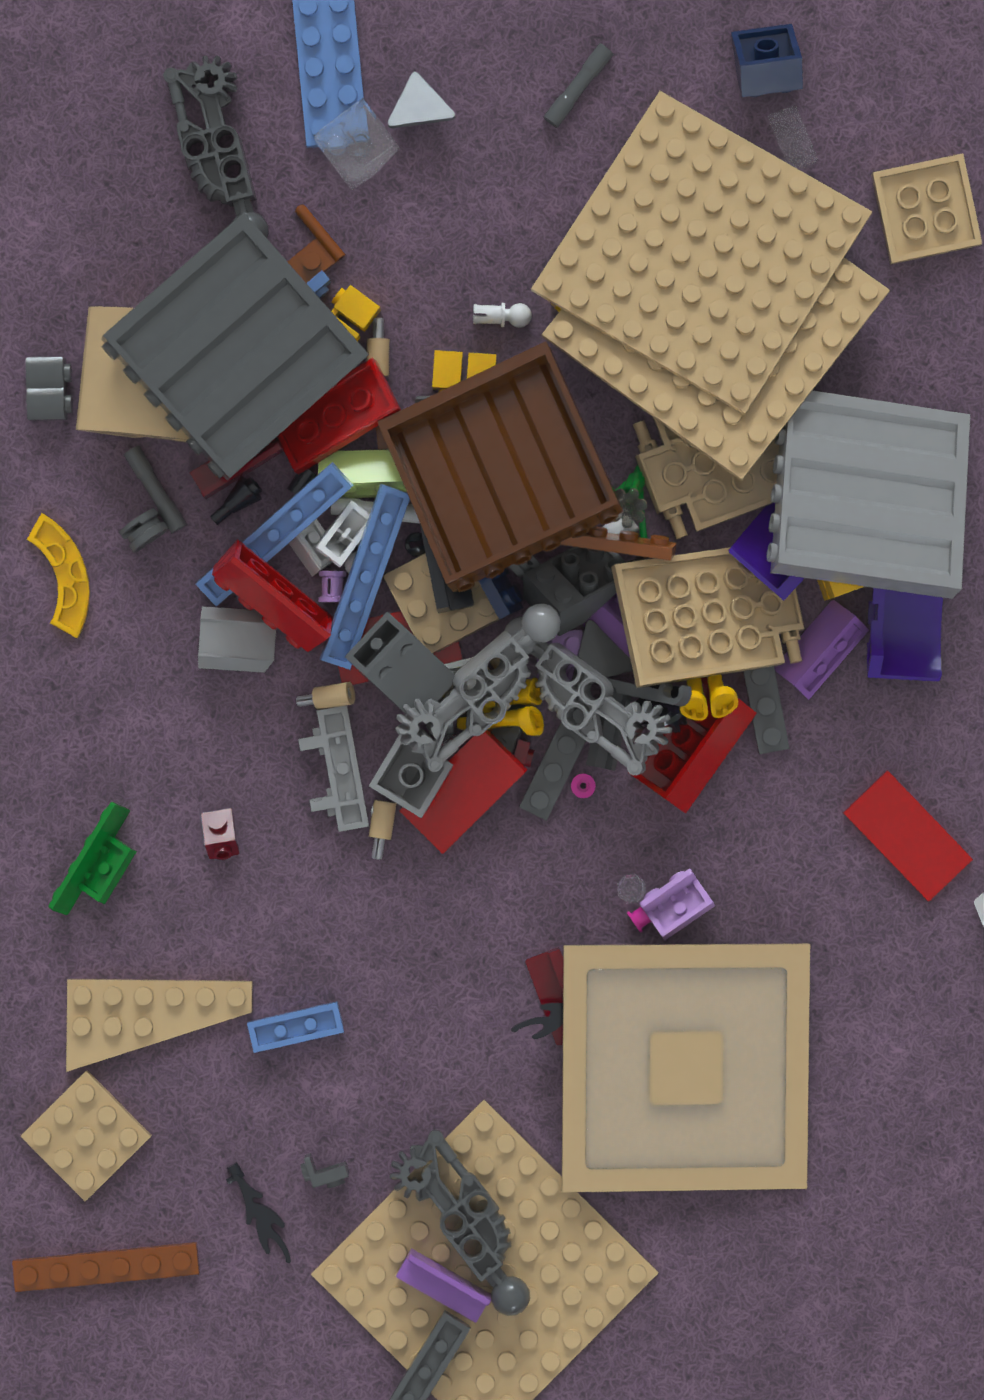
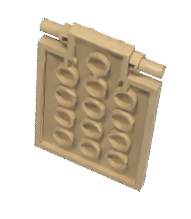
[633,417,779,540]
[611,547,805,688]

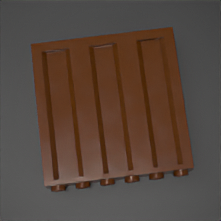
[377,341,624,592]

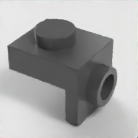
[300,1153,350,1188]

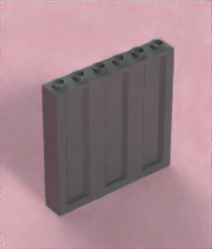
[101,213,369,480]

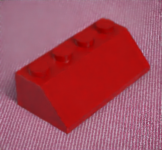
[212,539,332,652]
[628,677,757,814]

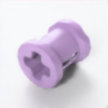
[318,571,347,603]

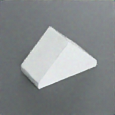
[315,500,370,567]

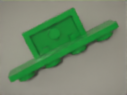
[48,802,137,915]

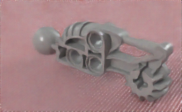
[395,604,561,772]
[505,616,672,775]

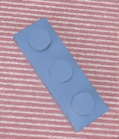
[247,1001,344,1053]

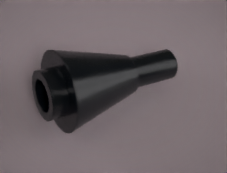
[210,476,262,525]

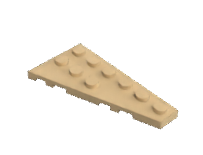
[66,979,253,1072]

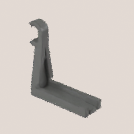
[586,678,692,771]

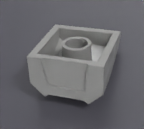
[198,606,276,672]

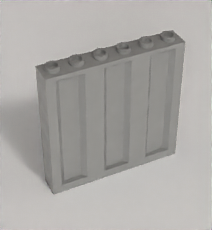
[767,391,970,599]

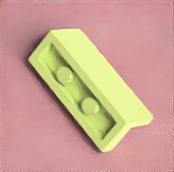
[318,450,407,498]

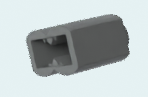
[26,357,73,421]

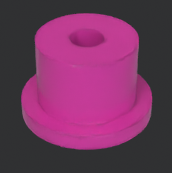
[571,774,596,798]
[627,907,651,933]

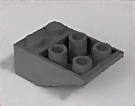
[523,547,626,636]
[345,612,455,725]

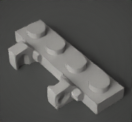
[298,705,369,832]

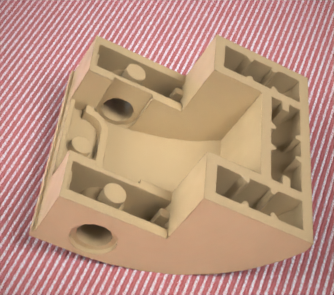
[76,306,189,442]

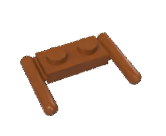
[287,204,346,283]

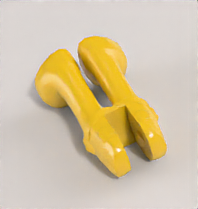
[679,675,738,720]
[457,678,544,736]

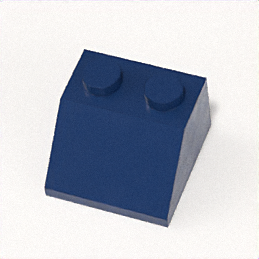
[731,24,803,97]

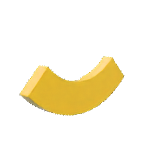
[27,513,90,639]

